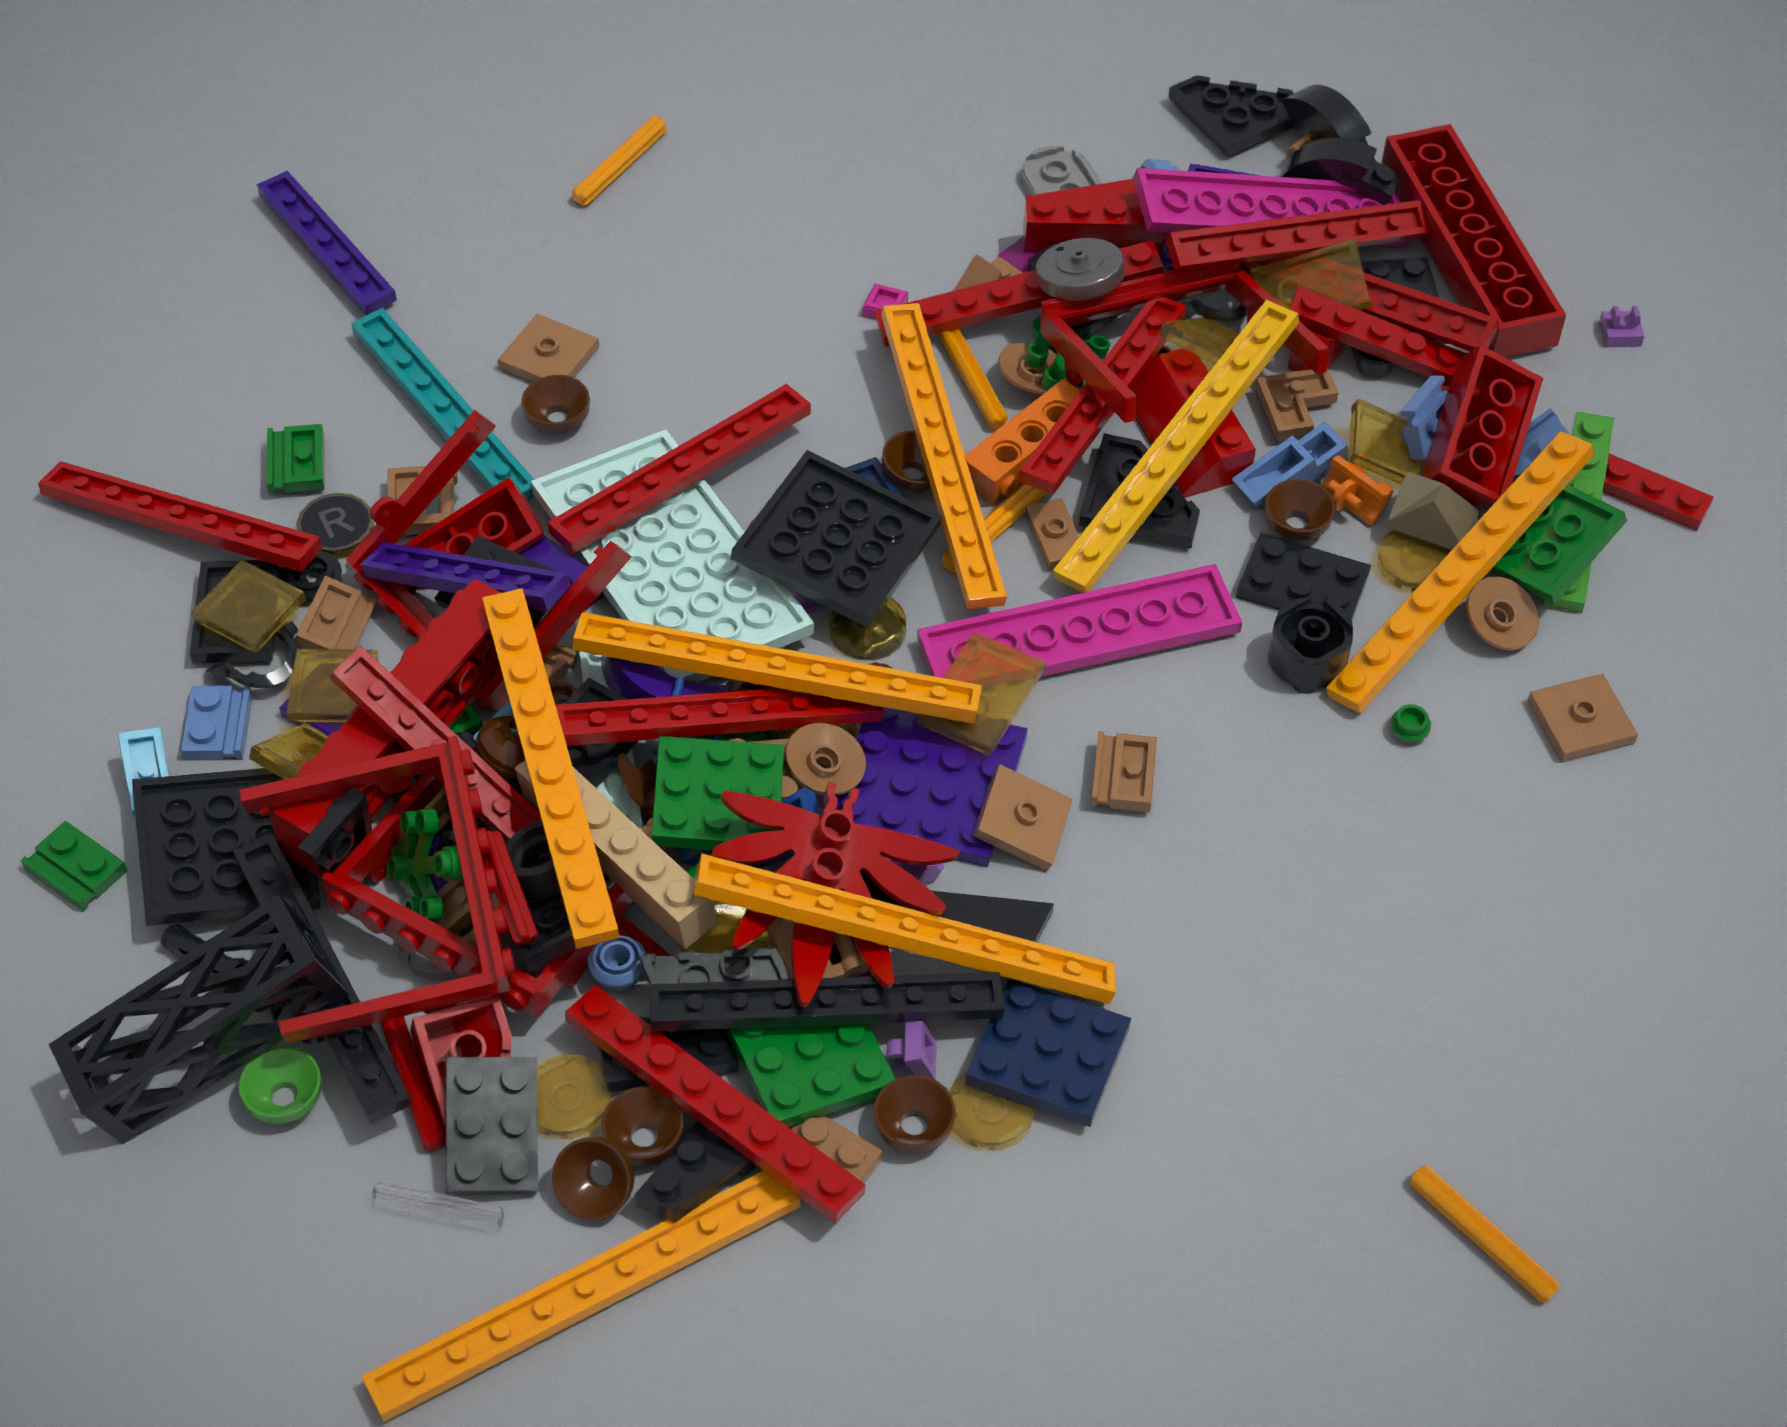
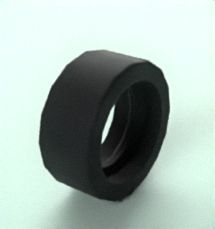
[506,820,561,899]

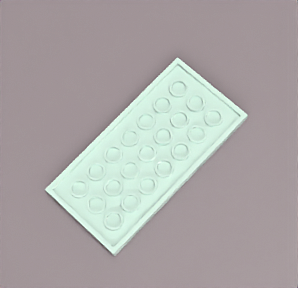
[531,429,814,682]

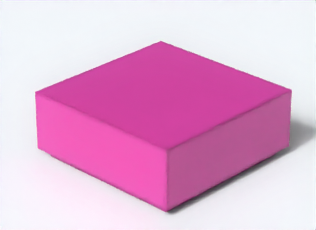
[863,283,908,319]

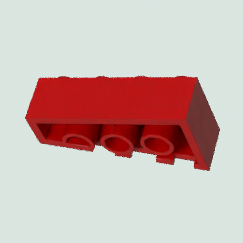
[1023,179,1169,255]

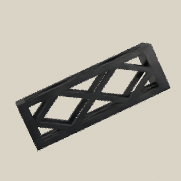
[48,894,350,1144]

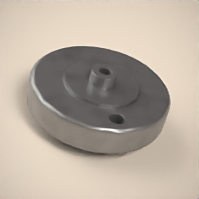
[1036,238,1125,301]

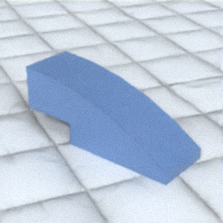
[1232,421,1351,507]

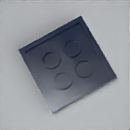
[965,978,1132,1127]

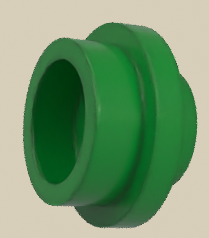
[1390,704,1431,743]

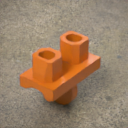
[1320,455,1394,526]

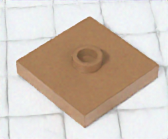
[497,313,599,382]
[1528,673,1638,762]
[973,764,1072,871]

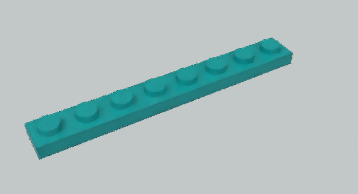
[351,308,535,500]

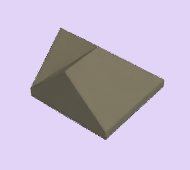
[1386,471,1480,549]

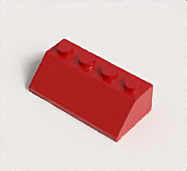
[1421,345,1544,507]
[1131,346,1256,498]

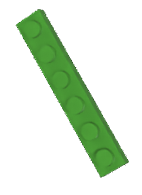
[1543,411,1614,612]

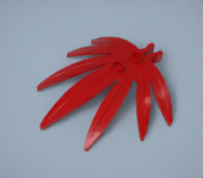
[712,782,960,1007]

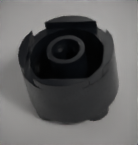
[1268,598,1353,693]

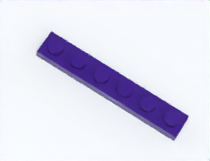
[257,170,397,316]
[360,542,571,610]

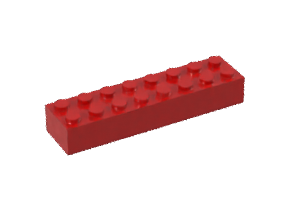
[1381,124,1566,357]
[270,578,501,878]

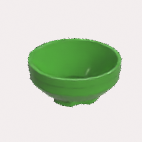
[239,1046,322,1124]

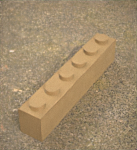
[515,760,718,949]

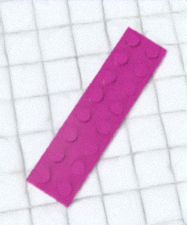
[1132,168,1411,247]
[917,564,1242,690]

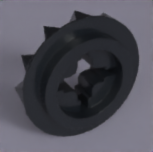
[279,550,342,603]

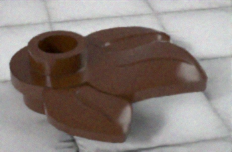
[618,752,656,820]

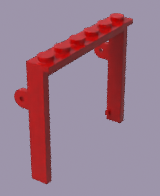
[1040,263,1329,423]
[346,410,632,711]
[239,736,516,1044]
[322,772,661,1018]

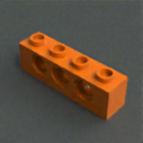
[965,379,1080,507]

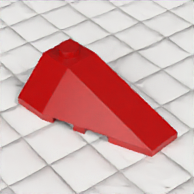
[403,477,545,589]
[410,994,511,1133]

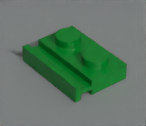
[267,424,325,495]
[21,820,127,912]

